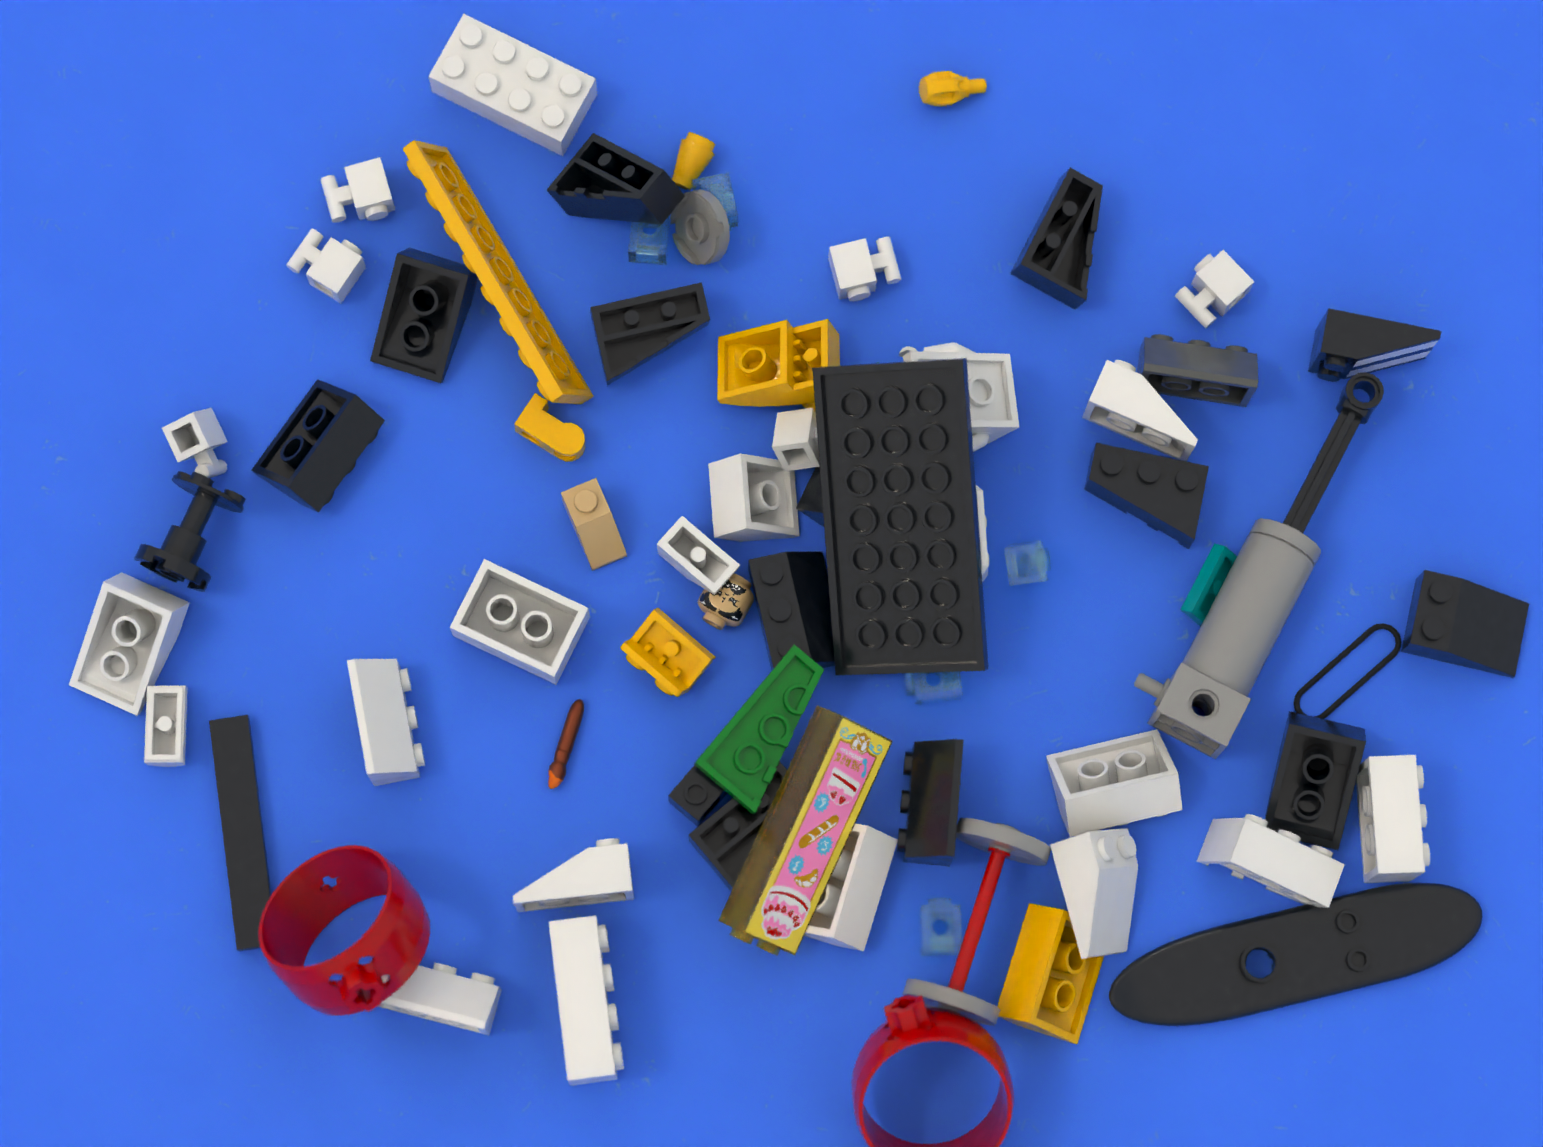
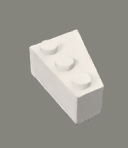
[1196,814,1345,908]

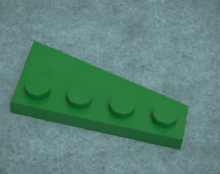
[694,644,824,815]

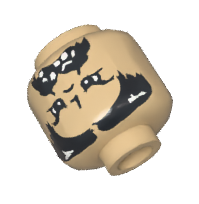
[697,573,755,630]

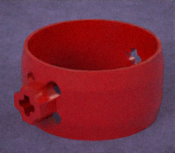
[258,845,431,1016]
[851,994,1014,1147]

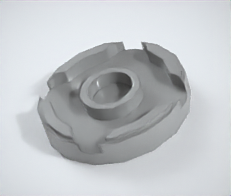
[671,189,730,265]

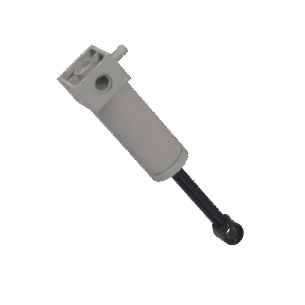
[1134,372,1384,759]

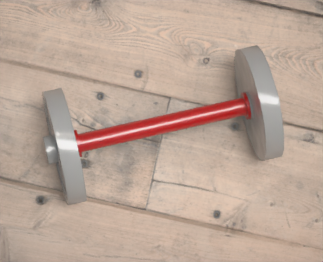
[902,818,1051,1026]

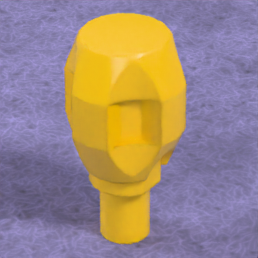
[919,71,986,107]

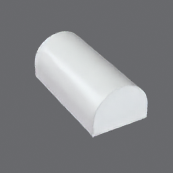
[144,686,188,767]

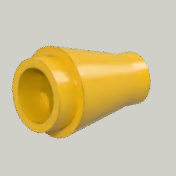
[671,132,716,191]

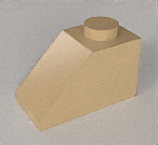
[561,478,627,571]

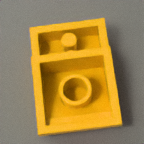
[717,319,840,407]

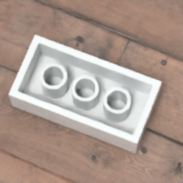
[428,14,597,156]
[549,915,624,1086]

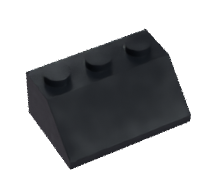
[251,379,385,512]
[748,551,835,671]
[897,739,964,866]

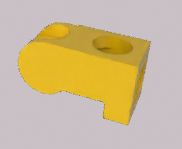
[514,393,585,462]

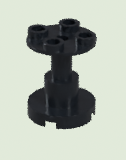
[134,471,246,592]

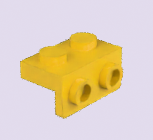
[620,608,716,697]

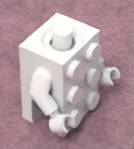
[899,342,1019,452]

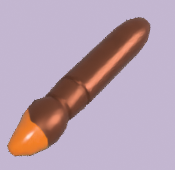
[548,699,584,789]

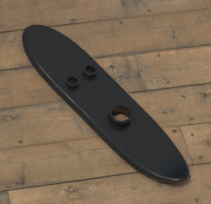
[1109,883,1483,1026]

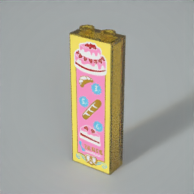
[718,705,893,956]

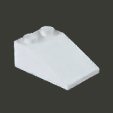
[1082,360,1198,462]
[69,572,190,716]
[1050,828,1138,959]
[513,838,634,912]

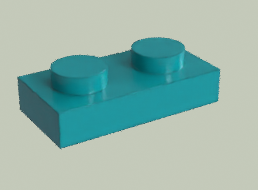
[1180,544,1237,627]

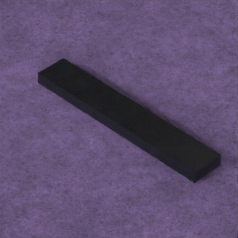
[209,715,271,951]

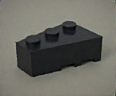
[547,133,685,225]
[1010,167,1103,309]
[590,282,710,386]
[1084,443,1209,549]
[689,761,804,900]

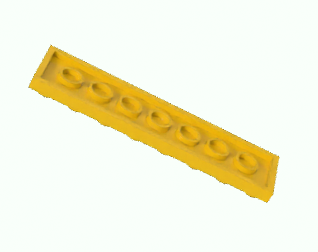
[402,140,594,404]

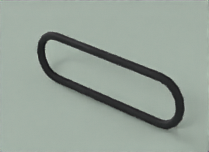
[1294,623,1401,719]

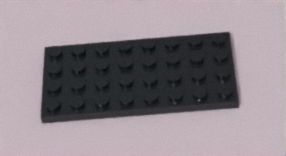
[812,358,988,675]

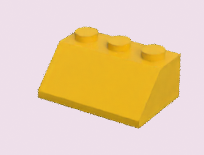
[997,903,1104,1044]

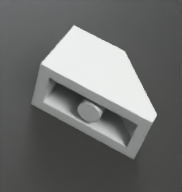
[657,516,740,595]

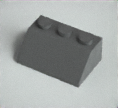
[1137,334,1258,407]

